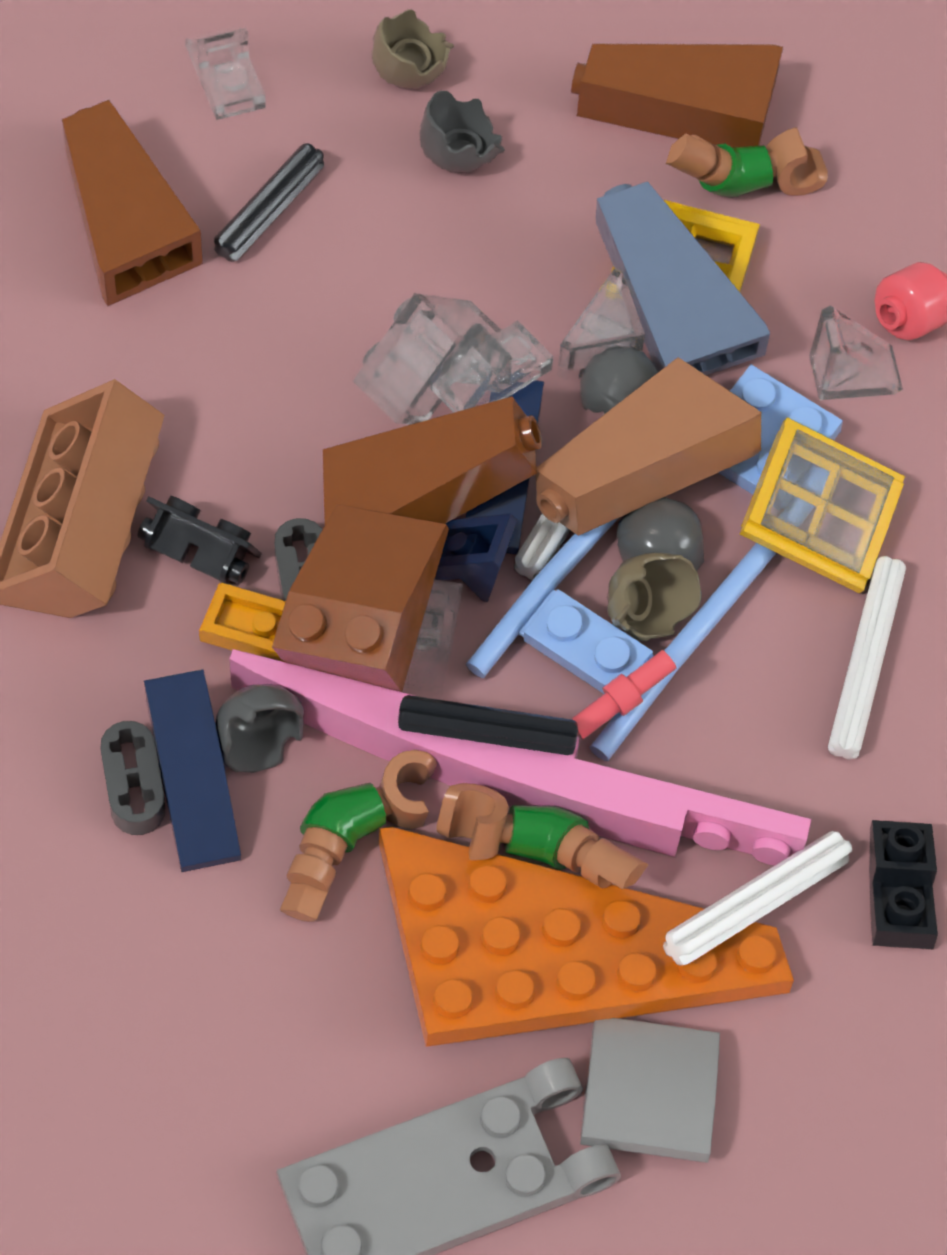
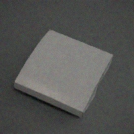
[580,1018,720,1163]

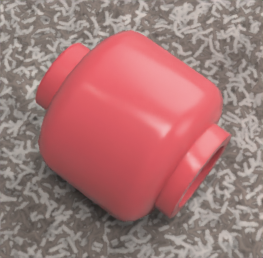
[874,262,947,341]

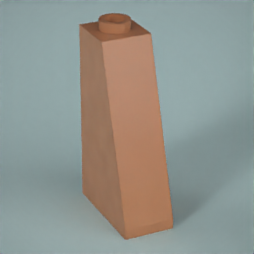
[535,357,761,536]

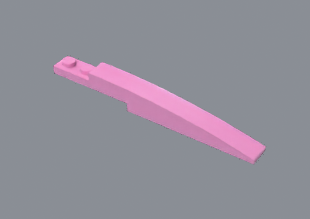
[229,649,811,865]

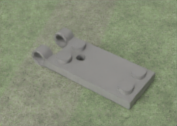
[277,1058,621,1255]

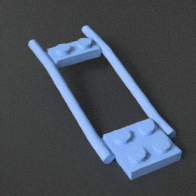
[466,364,843,761]

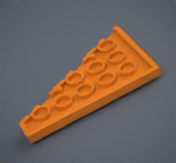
[378,827,794,1047]

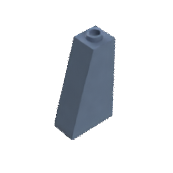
[596,181,770,375]

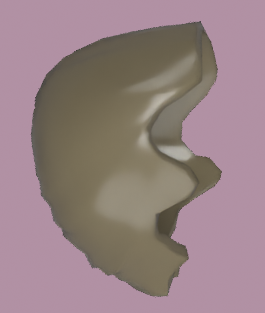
[372,9,454,89]
[607,552,702,641]

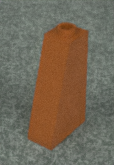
[571,44,783,147]
[62,100,203,306]
[323,396,542,524]

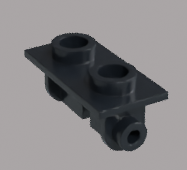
[137,495,262,584]

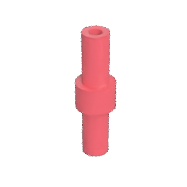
[572,650,677,740]

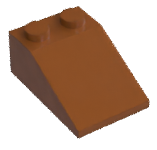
[272,504,449,692]

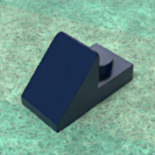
[434,513,517,602]

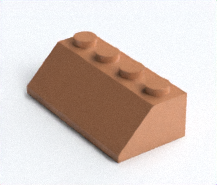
[0,379,165,618]

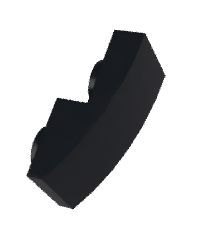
[869,820,938,950]

